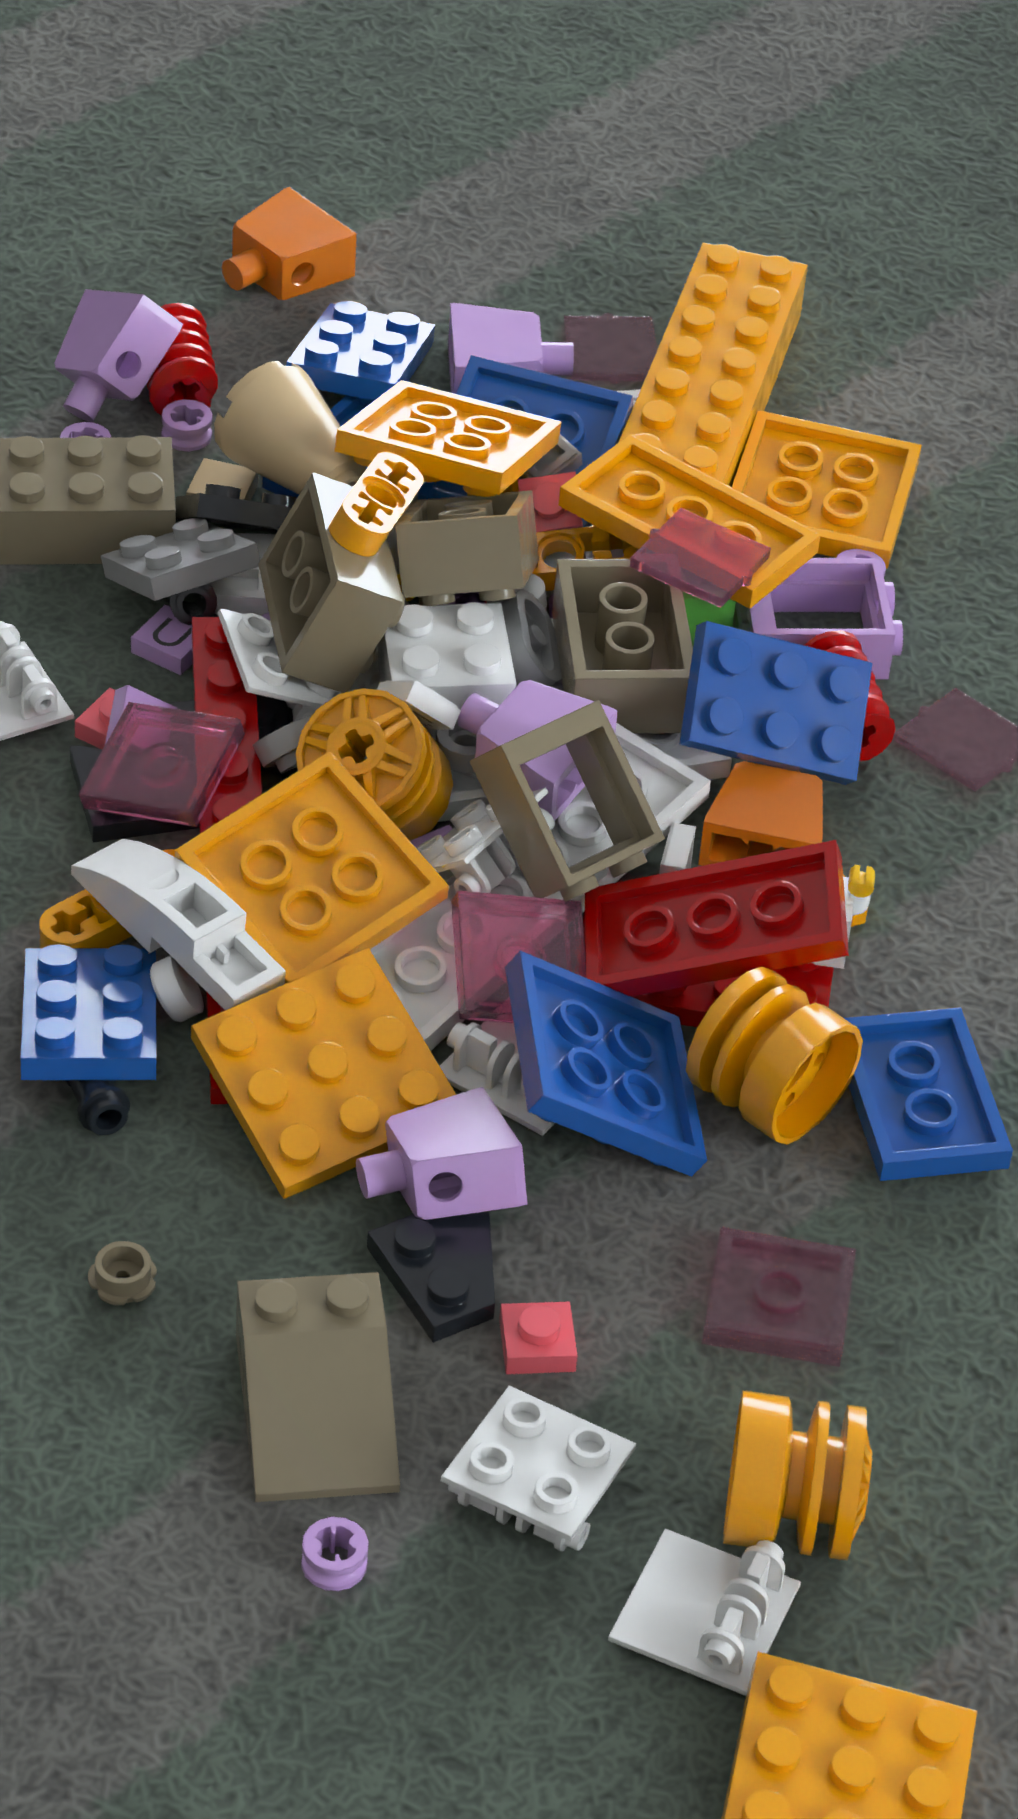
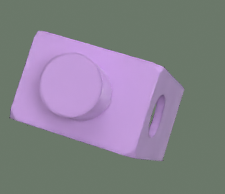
[55,289,183,422]
[448,303,574,394]
[458,680,618,821]
[356,1087,528,1220]

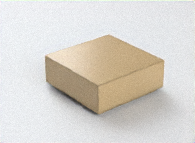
[186,458,258,501]

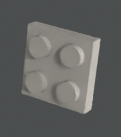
[101,518,260,601]

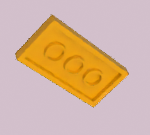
[558,434,820,609]

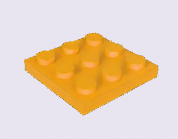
[334,380,561,497]
[731,410,922,569]
[175,751,449,984]
[191,947,457,1199]
[722,1651,977,1819]

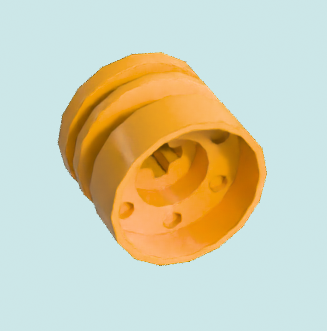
[296,688,453,841]
[686,967,863,1144]
[723,1391,872,1560]

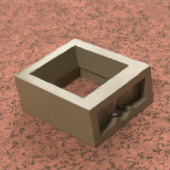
[470,700,665,902]

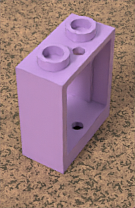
[736,558,903,679]

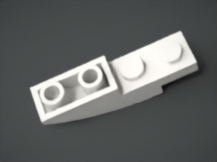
[71,839,286,1010]

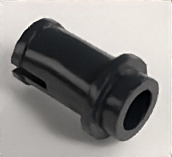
[170,583,217,625]
[66,1080,130,1135]

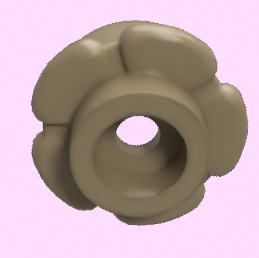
[88,1241,157,1305]

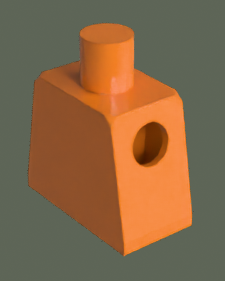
[222,187,357,300]
[698,761,823,866]

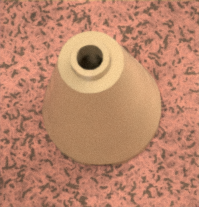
[214,361,366,494]

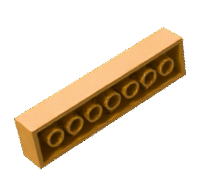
[592,243,808,559]

